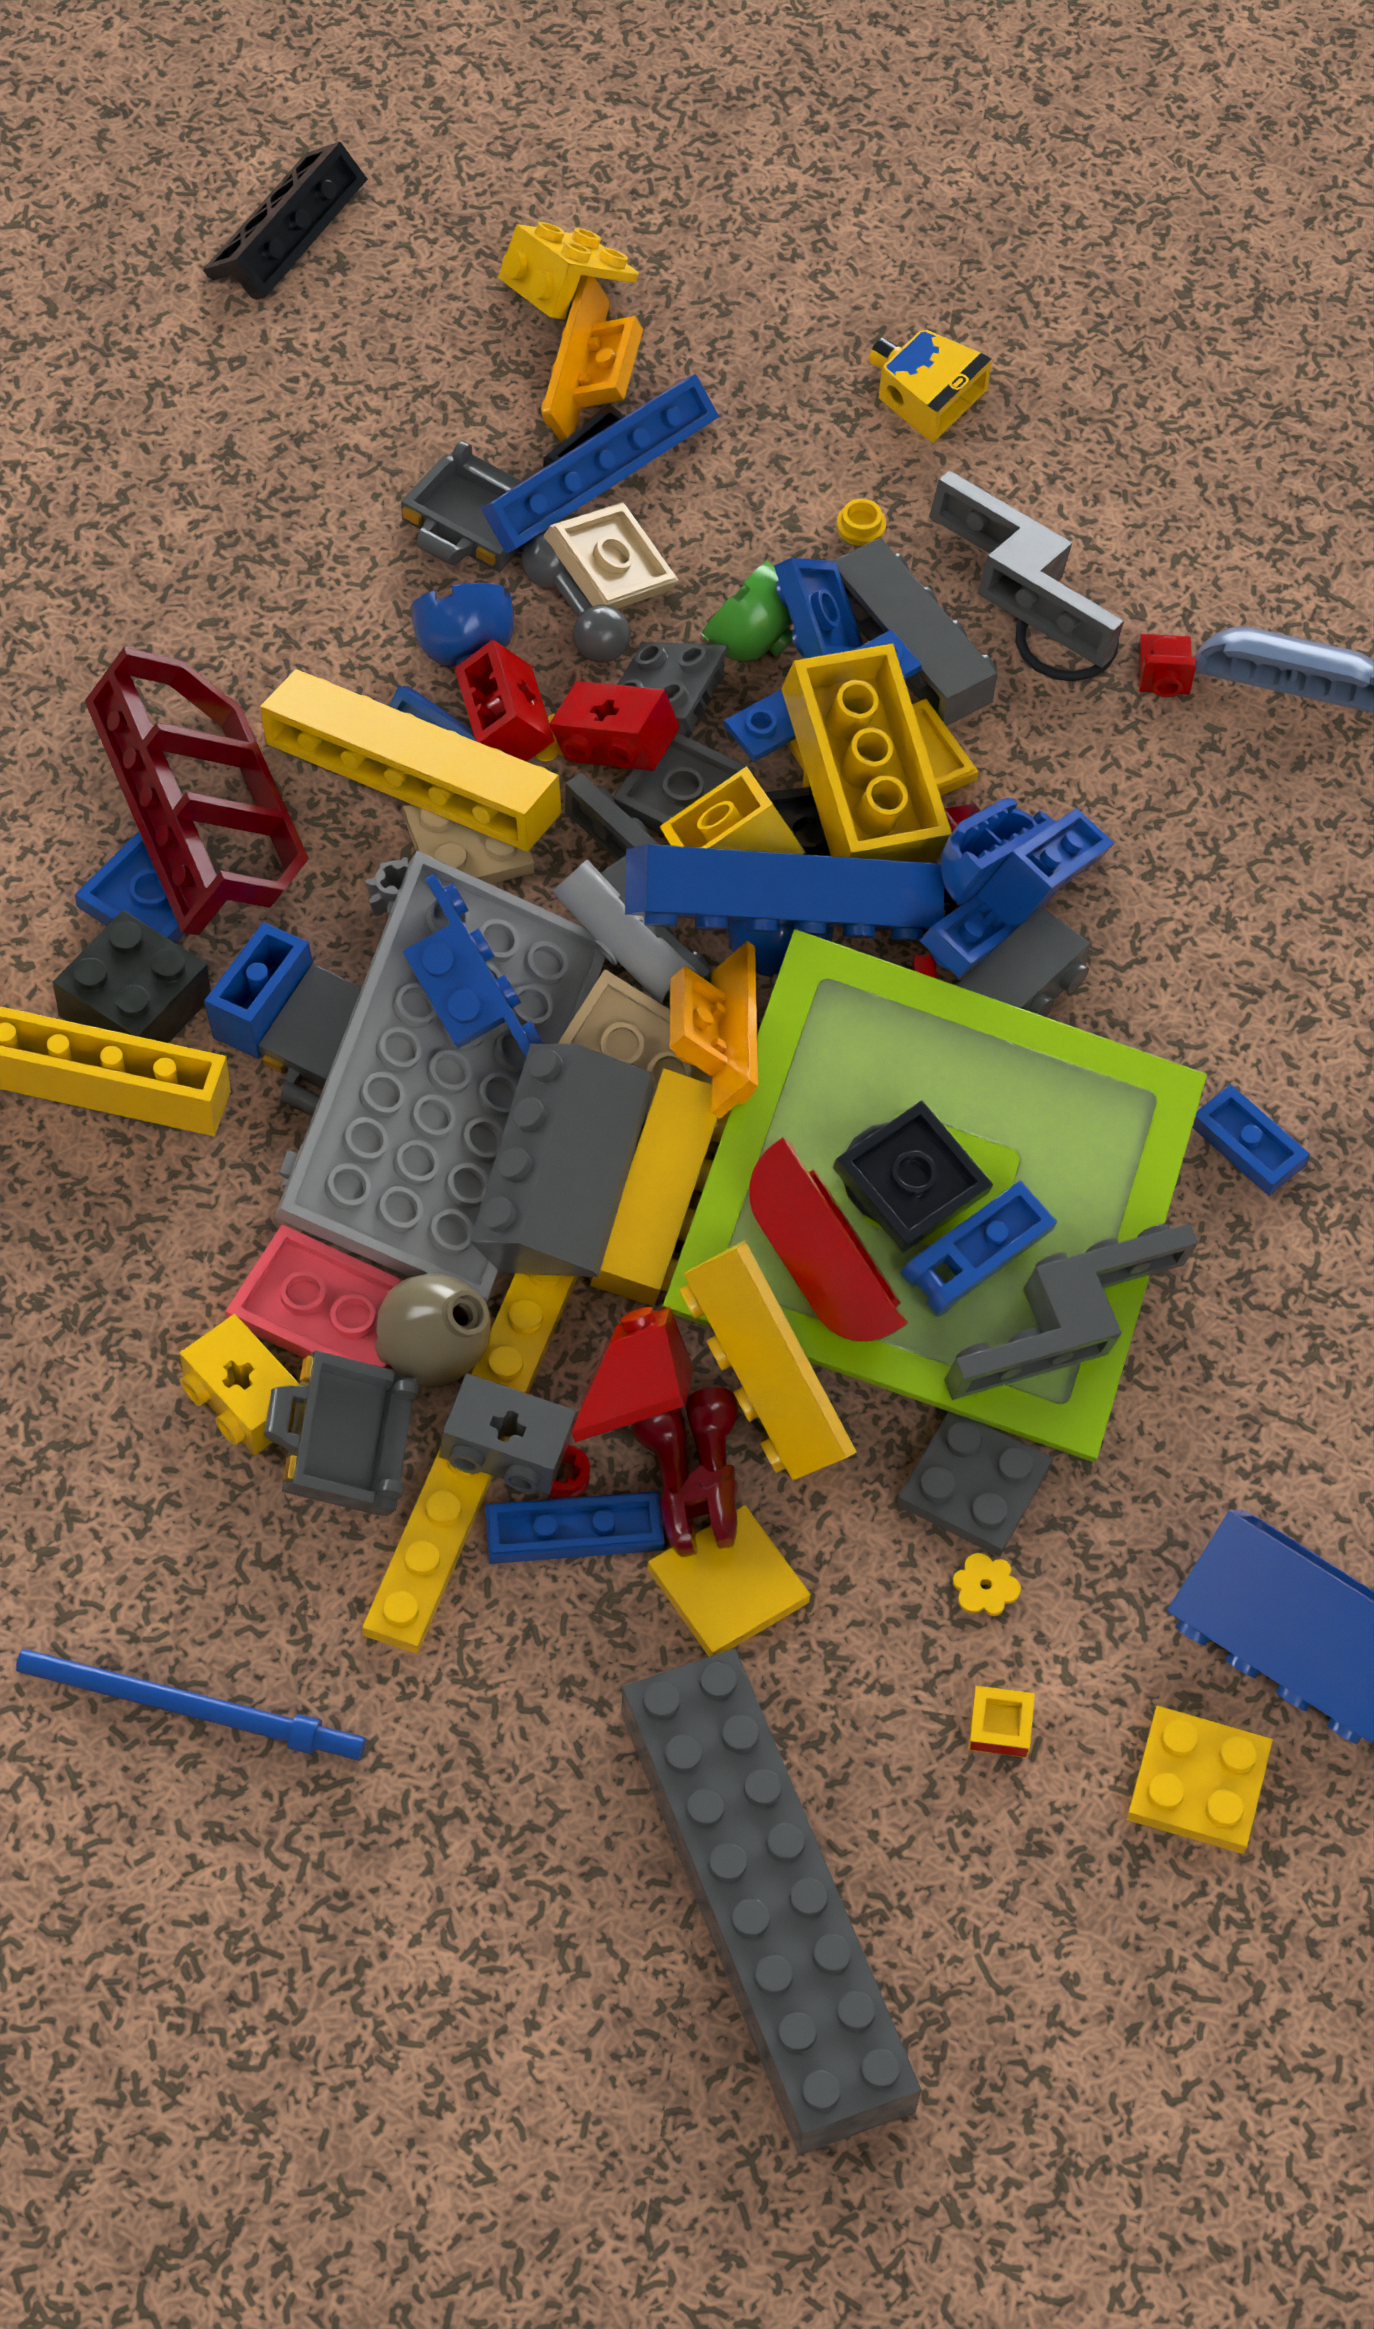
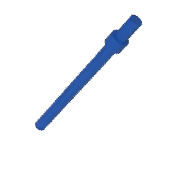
[16,1648,366,1761]

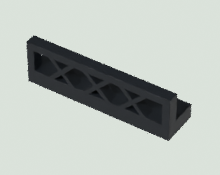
[203,142,368,300]

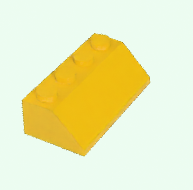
[679,1240,857,1481]

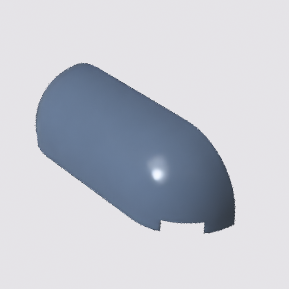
[1194,626,1374,713]

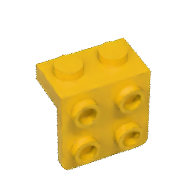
[498,222,639,320]

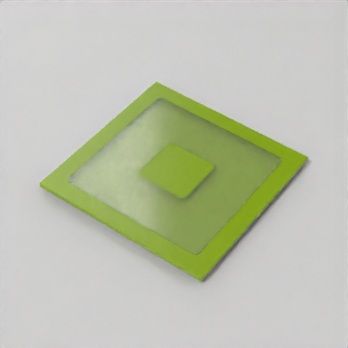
[661,929,1207,1463]

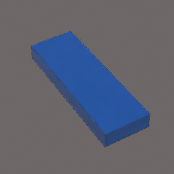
[485,1491,665,1564]

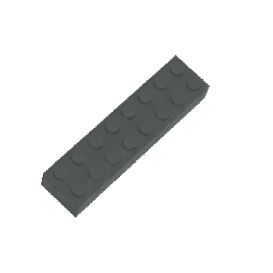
[621,1648,921,2155]

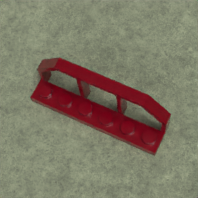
[85,647,309,936]

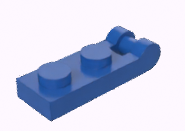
[900,1180,1057,1317]

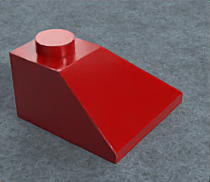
[571,1307,694,1443]

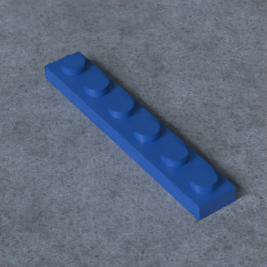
[481,374,719,553]

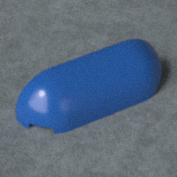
[941,798,1055,905]

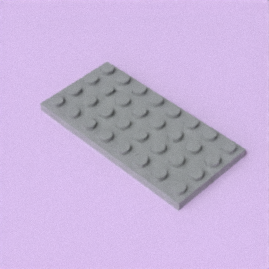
[274,851,605,1302]

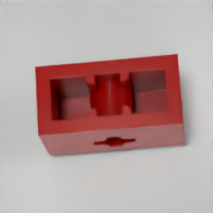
[454,640,555,762]
[549,681,680,771]

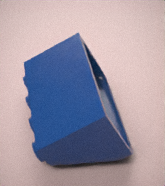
[1167,1510,1374,1744]

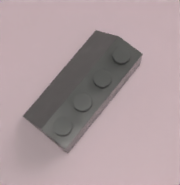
[470,1044,656,1277]

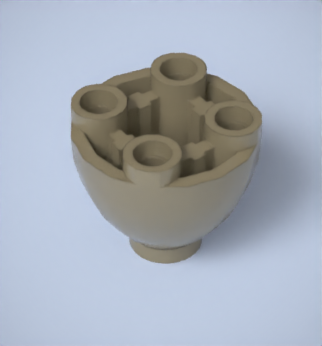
[375,1273,491,1388]

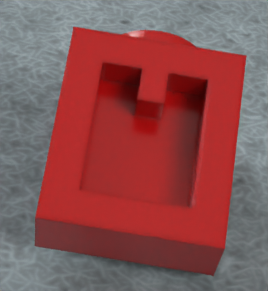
[1139,634,1196,697]

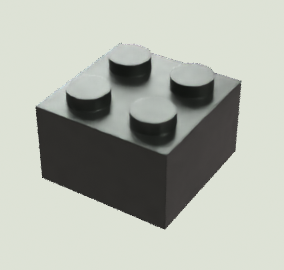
[52,910,211,1043]

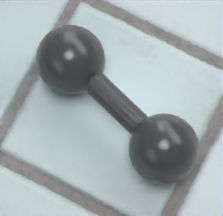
[521,531,631,663]

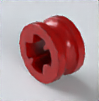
[545,1445,590,1499]

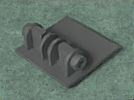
[617,642,729,738]

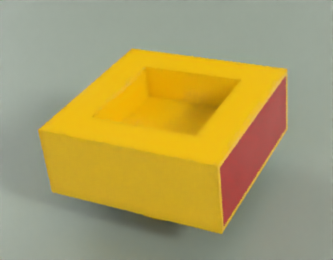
[968,1685,1035,1758]

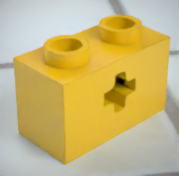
[180,1313,300,1456]

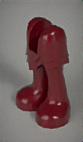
[631,1387,738,1557]

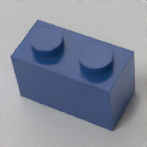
[204,922,313,1059]

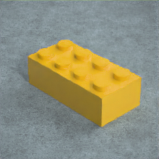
[781,643,952,863]

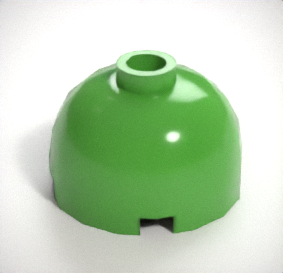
[701,560,793,662]

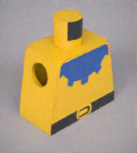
[868,330,992,443]

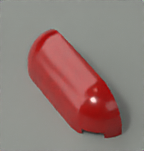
[749,1137,908,1342]

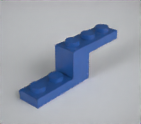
[920,808,1114,978]

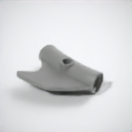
[552,859,698,1007]

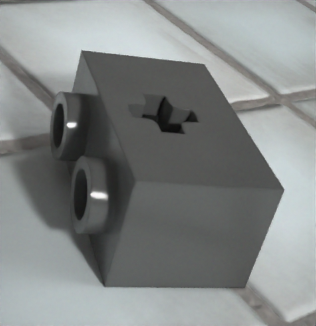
[439,1373,576,1495]

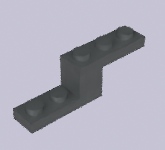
[929,470,1124,668]
[565,772,711,983]
[944,1223,1198,1400]

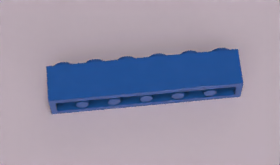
[625,844,944,941]

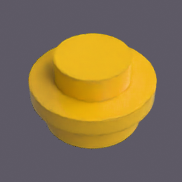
[836,499,886,546]

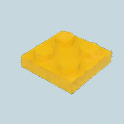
[1126,1705,1273,1854]

